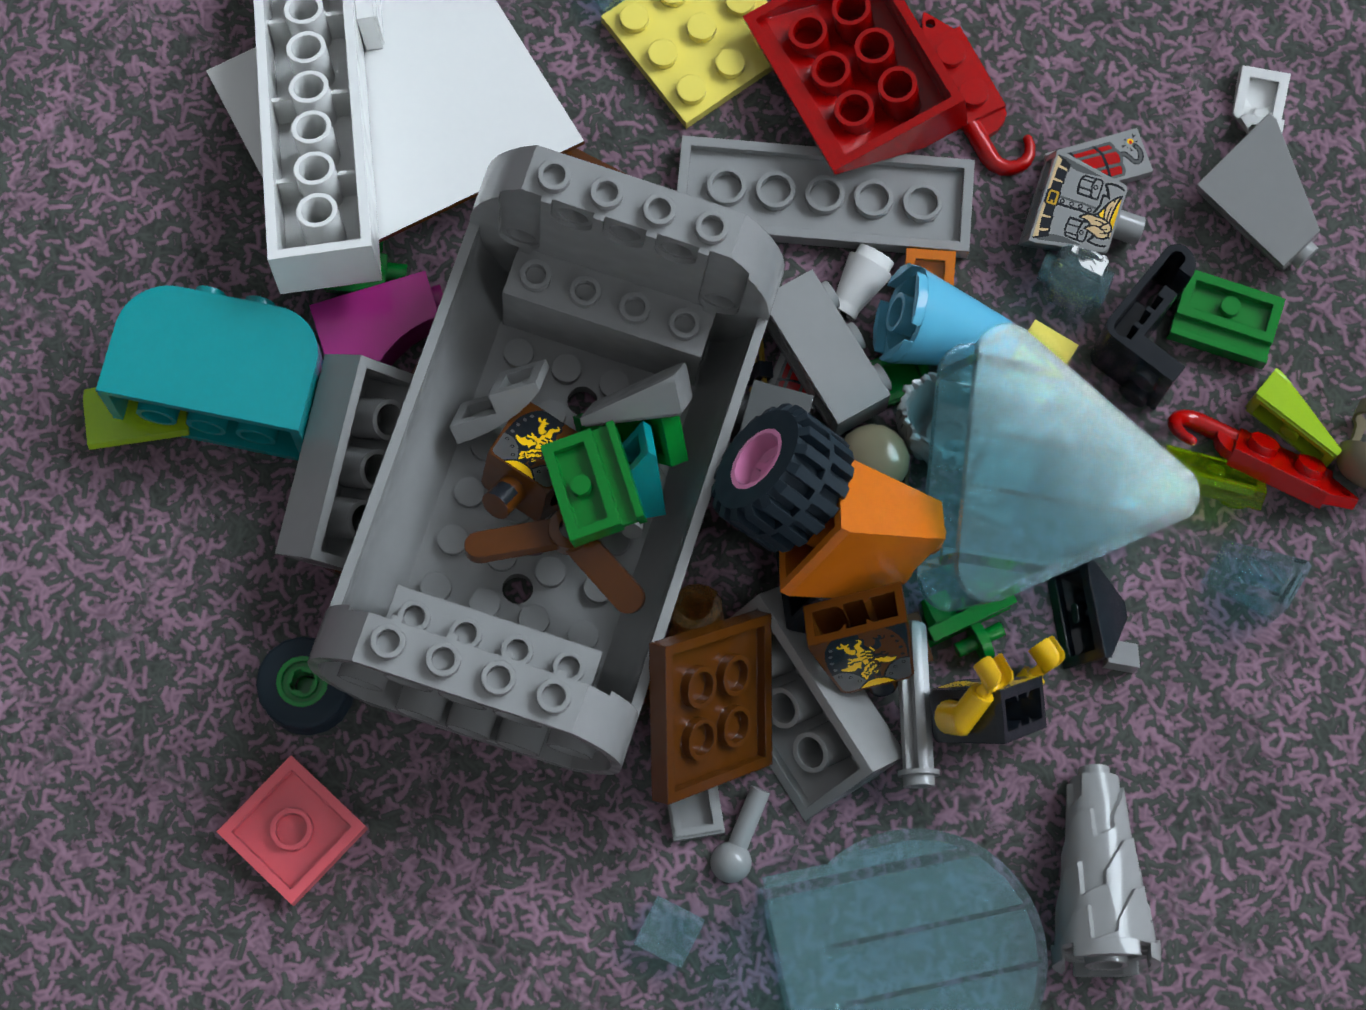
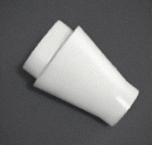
[836,244,894,321]

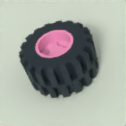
[711,403,854,553]

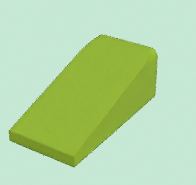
[1245,368,1342,468]

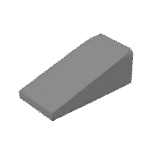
[580,362,693,427]

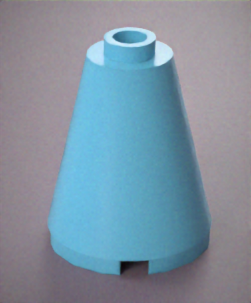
[873,263,1018,368]

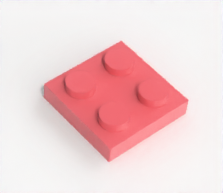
[216,755,368,906]

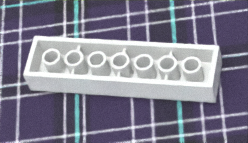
[253,0,382,294]

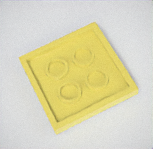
[601,0,772,129]

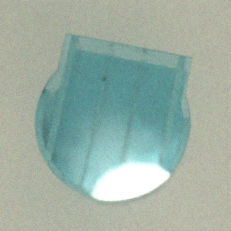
[759,829,1048,1010]

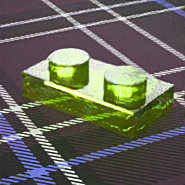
[1161,445,1267,511]

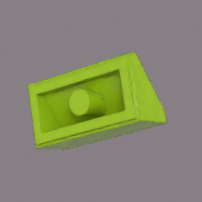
[83,387,190,450]

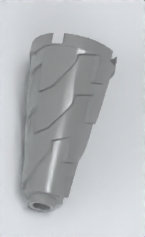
[1051,764,1162,977]

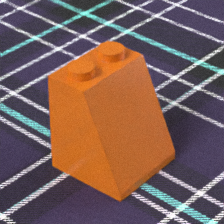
[779,460,946,598]

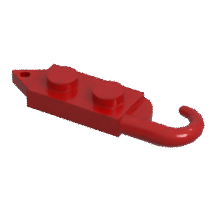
[921,12,1036,176]
[1167,409,1359,510]

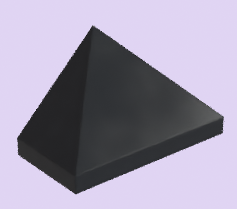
[1045,557,1128,669]

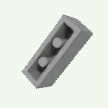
[766,269,892,436]

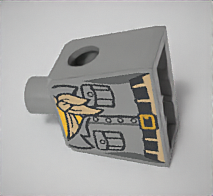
[1018,150,1146,257]

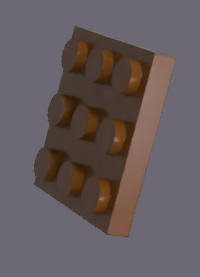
[649,610,772,805]

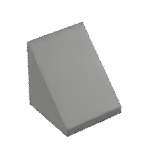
[1102,641,1140,673]

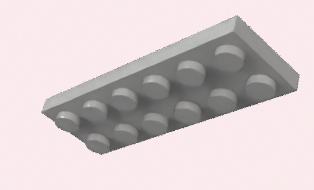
[677,135,975,258]

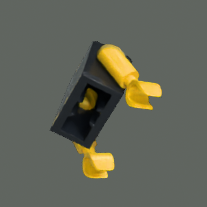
[929,636,1065,744]

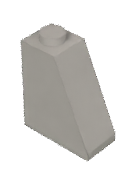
[1197,113,1320,272]

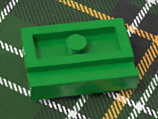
[1166,270,1286,370]
[540,420,648,547]

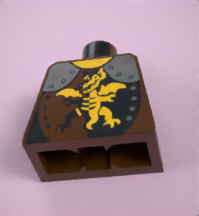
[481,402,578,521]
[803,581,914,697]

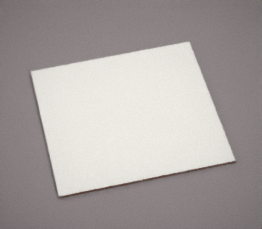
[206,0,585,243]

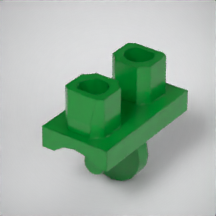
[918,569,1017,659]

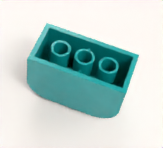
[96,285,324,461]

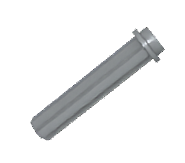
[897,620,940,789]

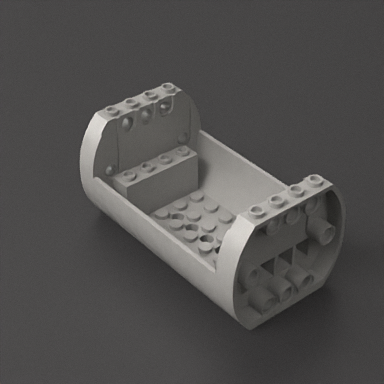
[307,145,785,775]

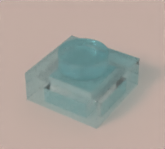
[634,896,705,970]

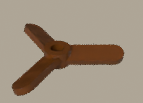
[464,510,646,614]

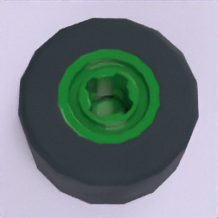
[256,636,353,736]

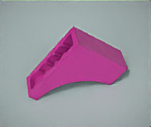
[309,271,443,366]

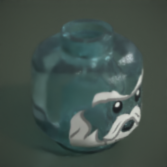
[1037,244,1115,315]

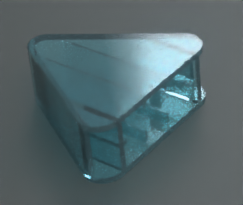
[917,323,1200,612]

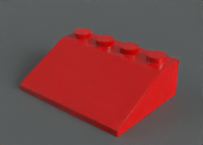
[743,0,968,175]

